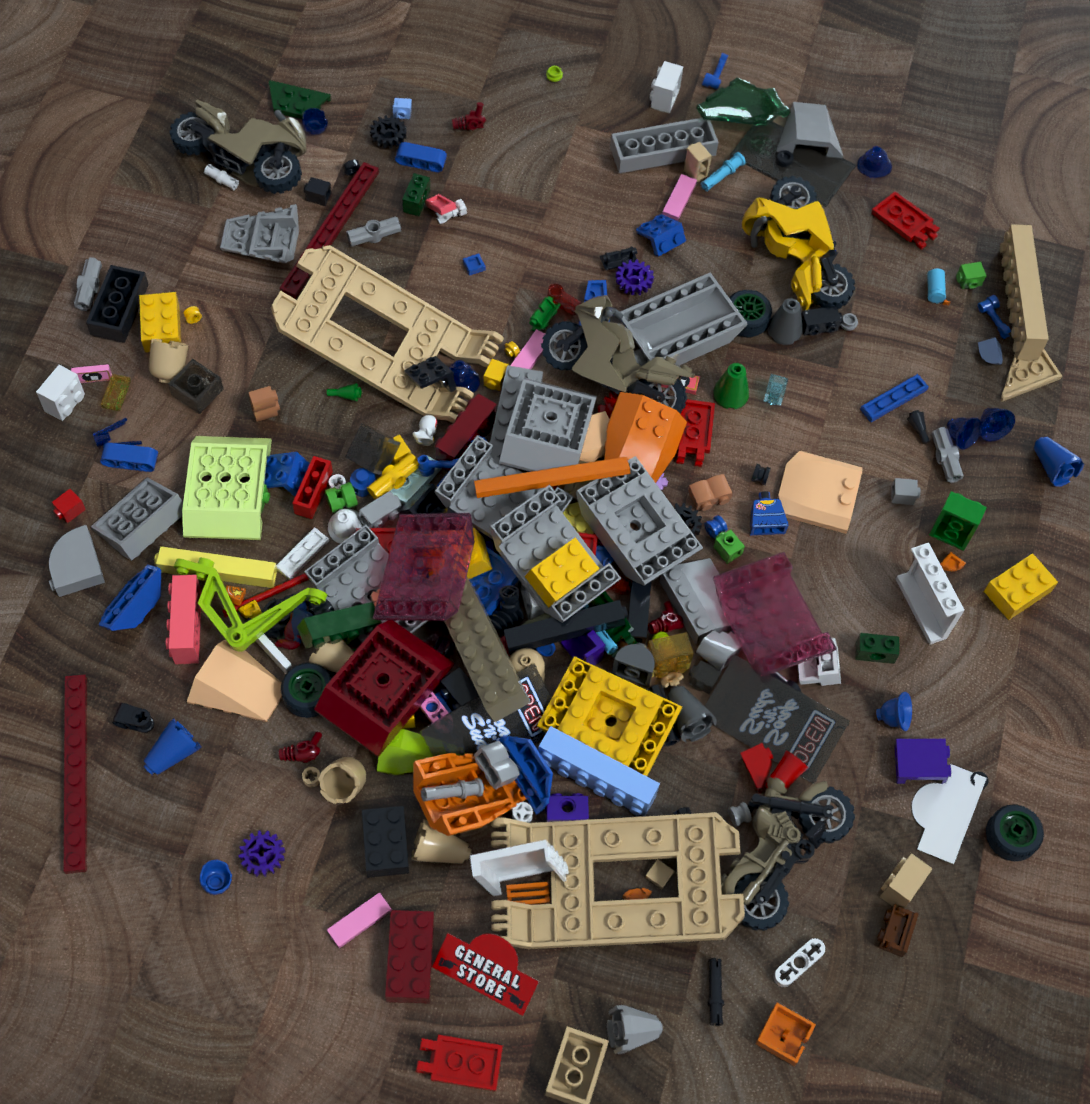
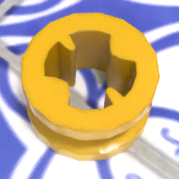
[183,306,202,324]

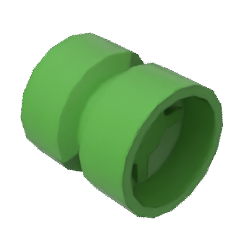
[325,482,358,514]

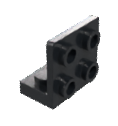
[404,356,457,392]

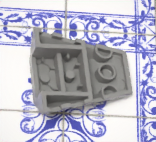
[776,102,843,158]
[220,204,299,263]

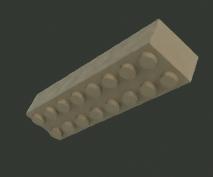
[432,576,531,722]

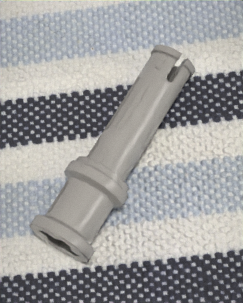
[421,778,484,801]

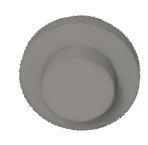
[840,313,858,331]

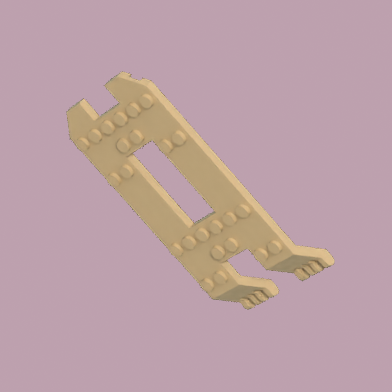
[271,245,504,424]
[491,812,745,949]

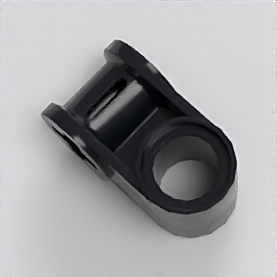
[112,703,155,733]

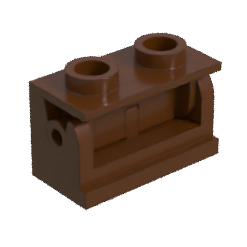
[877,904,919,957]

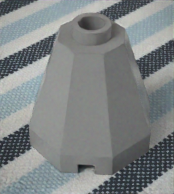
[607,1005,662,1054]

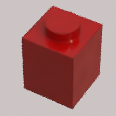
[52,489,86,524]

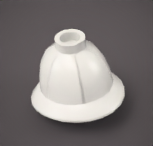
[328,509,364,544]

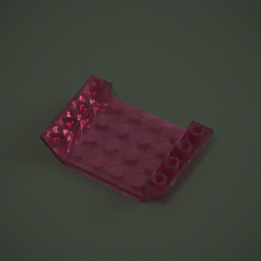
[713,552,837,677]

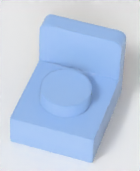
[393,98,412,119]

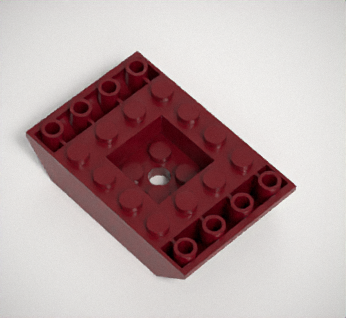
[314,619,454,757]

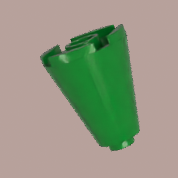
[713,363,749,409]

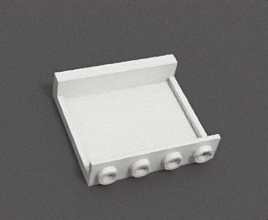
[896,543,964,645]
[470,840,569,896]

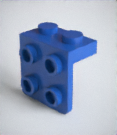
[636,215,686,257]
[264,452,310,496]

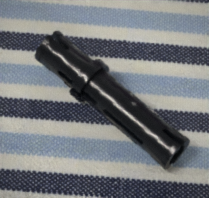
[707,958,725,1026]

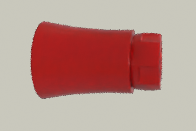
[764,750,809,795]

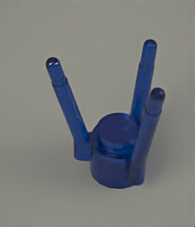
[92,418,142,448]

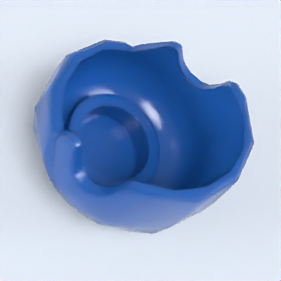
[199,859,232,895]

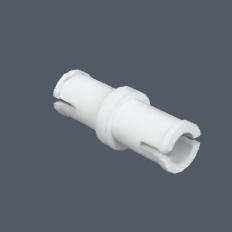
[204,164,239,190]

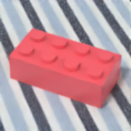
[166,575,202,664]

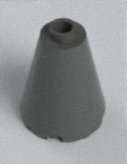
[767,298,803,345]
[668,686,717,742]

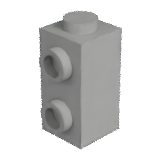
[358,491,402,528]

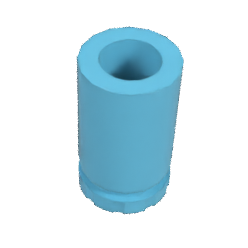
[927,268,946,303]

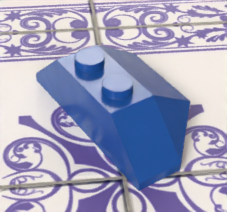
[98,565,161,631]
[498,735,553,815]

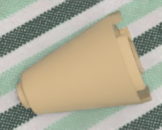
[309,640,354,673]
[411,819,471,864]

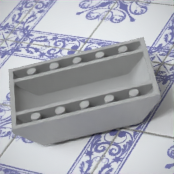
[620,272,747,365]

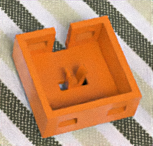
[755,1003,816,1066]

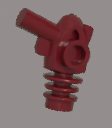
[452,102,486,130]
[647,601,684,634]
[279,732,322,763]

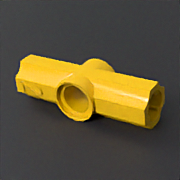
[367,454,419,500]

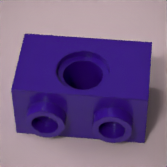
[546,793,589,822]

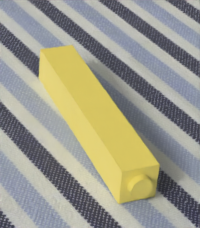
[154,547,277,588]

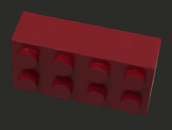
[435,393,497,472]
[385,910,434,1004]

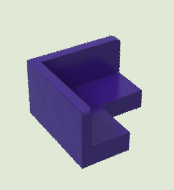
[561,630,605,666]

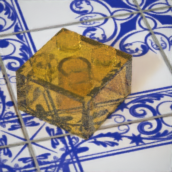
[647,632,694,678]

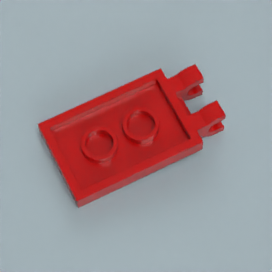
[871,191,940,250]
[676,399,715,467]
[416,1035,503,1092]

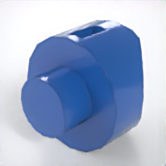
[350,468,376,497]

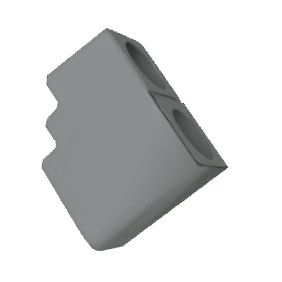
[696,631,745,671]

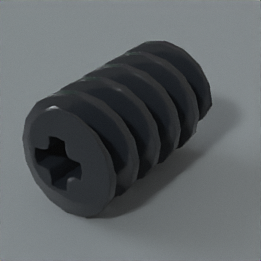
[489,605,524,638]

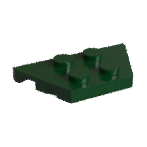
[269,80,331,120]

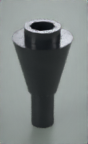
[907,410,930,444]

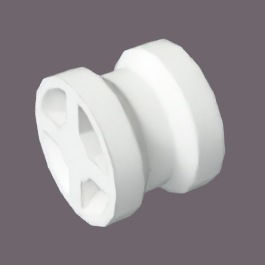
[512,802,533,823]

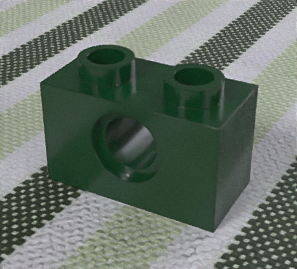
[402,173,431,217]
[855,633,899,664]

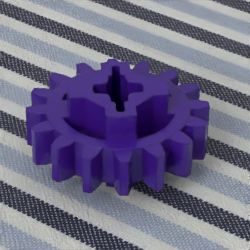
[616,259,654,295]
[239,830,285,877]

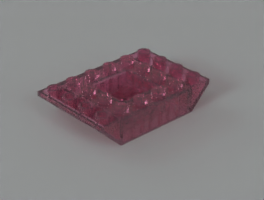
[373,513,475,621]

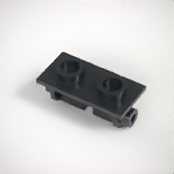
[600,246,637,270]

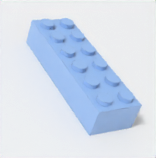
[538,726,660,816]

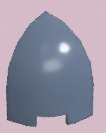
[978,338,1003,365]

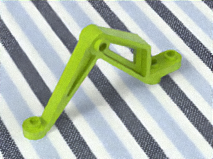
[174,557,328,652]

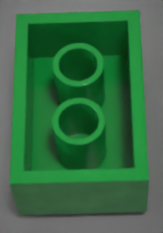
[929,491,987,551]

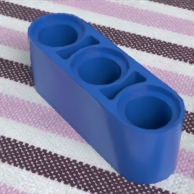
[395,142,447,172]
[100,443,158,472]

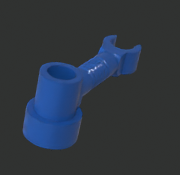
[702,53,728,90]
[978,295,1011,339]
[417,455,459,477]

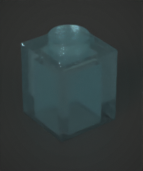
[763,374,788,406]

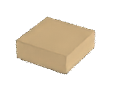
[645,859,675,889]

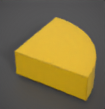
[238,600,262,619]

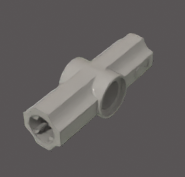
[346,217,401,246]
[74,257,102,311]
[932,427,964,483]

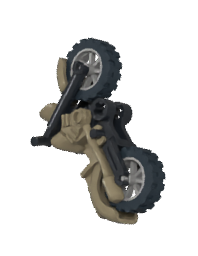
[721,777,855,931]

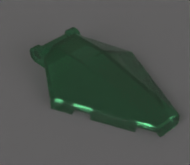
[696,77,791,126]

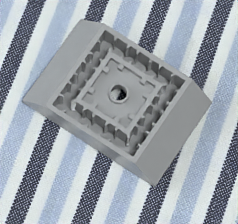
[499,378,597,472]
[576,456,703,586]

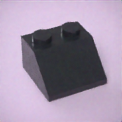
[398,484,446,532]

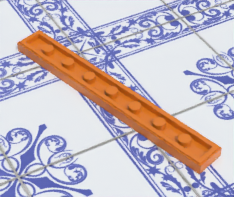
[474,457,630,498]

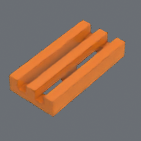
[506,882,550,905]

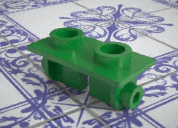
[529,296,561,331]

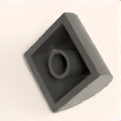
[612,643,655,688]

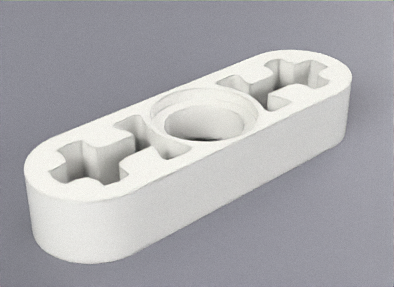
[774,939,825,987]

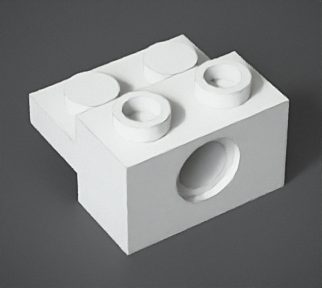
[797,638,841,686]

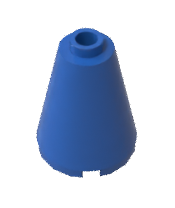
[1034,437,1084,487]
[144,718,202,775]

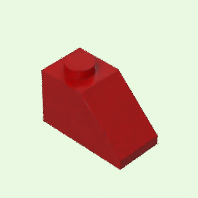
[740,743,774,794]

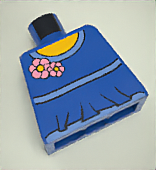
[750,491,789,536]

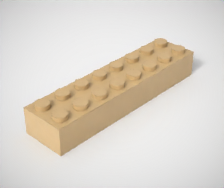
[1000,224,1048,360]

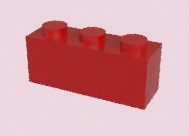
[292,456,333,519]

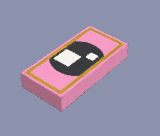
[71,364,112,383]

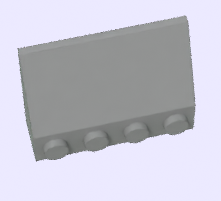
[91,477,183,561]
[659,558,747,645]

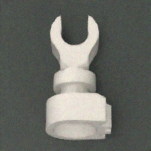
[436,199,467,223]

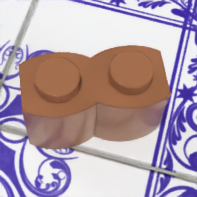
[248,386,280,422]
[688,474,733,511]

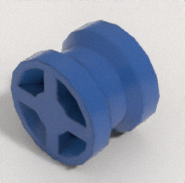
[704,515,728,539]

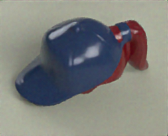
[274,601,315,650]

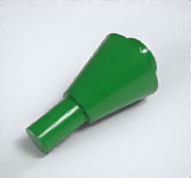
[327,383,362,402]

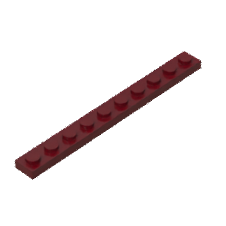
[279,162,379,299]
[64,675,87,874]

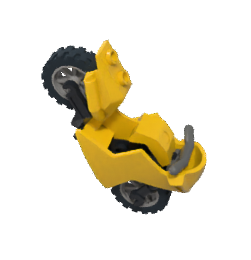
[742,176,855,311]

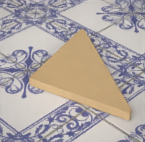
[1000,349,1062,402]

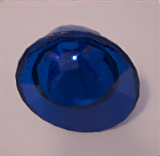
[857,146,892,178]
[449,360,480,393]
[980,408,1015,441]
[947,417,982,450]

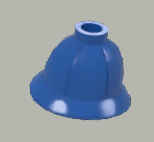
[876,692,912,731]

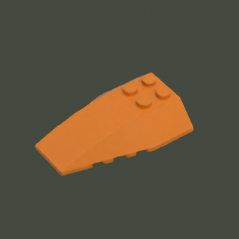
[604,392,687,483]
[413,753,527,836]

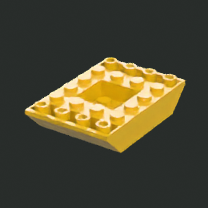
[537,656,682,776]

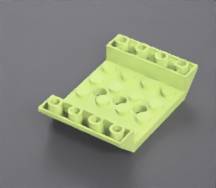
[182,436,272,540]

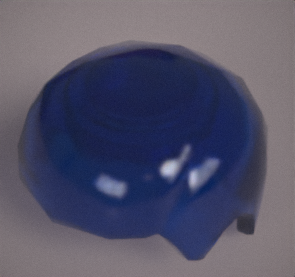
[302,108,328,135]

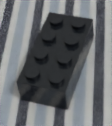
[86,265,149,343]

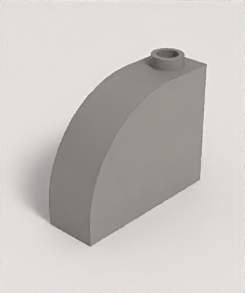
[49,525,105,597]

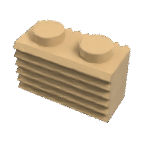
[684,142,712,182]

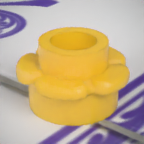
[504,341,520,358]

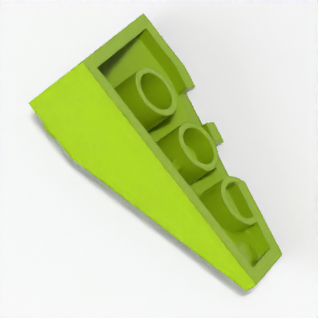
[377,729,465,775]

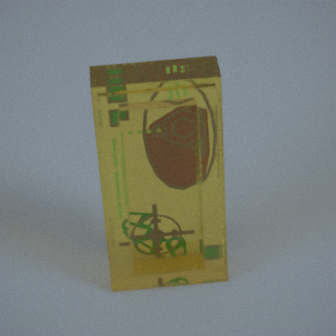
[101,374,131,411]

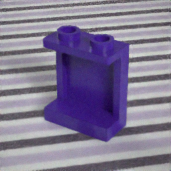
[894,739,951,784]

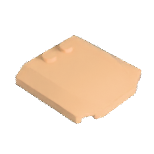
[777,451,862,534]

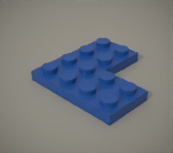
[469,546,519,616]

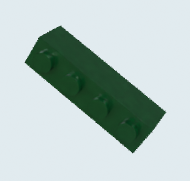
[297,602,382,648]

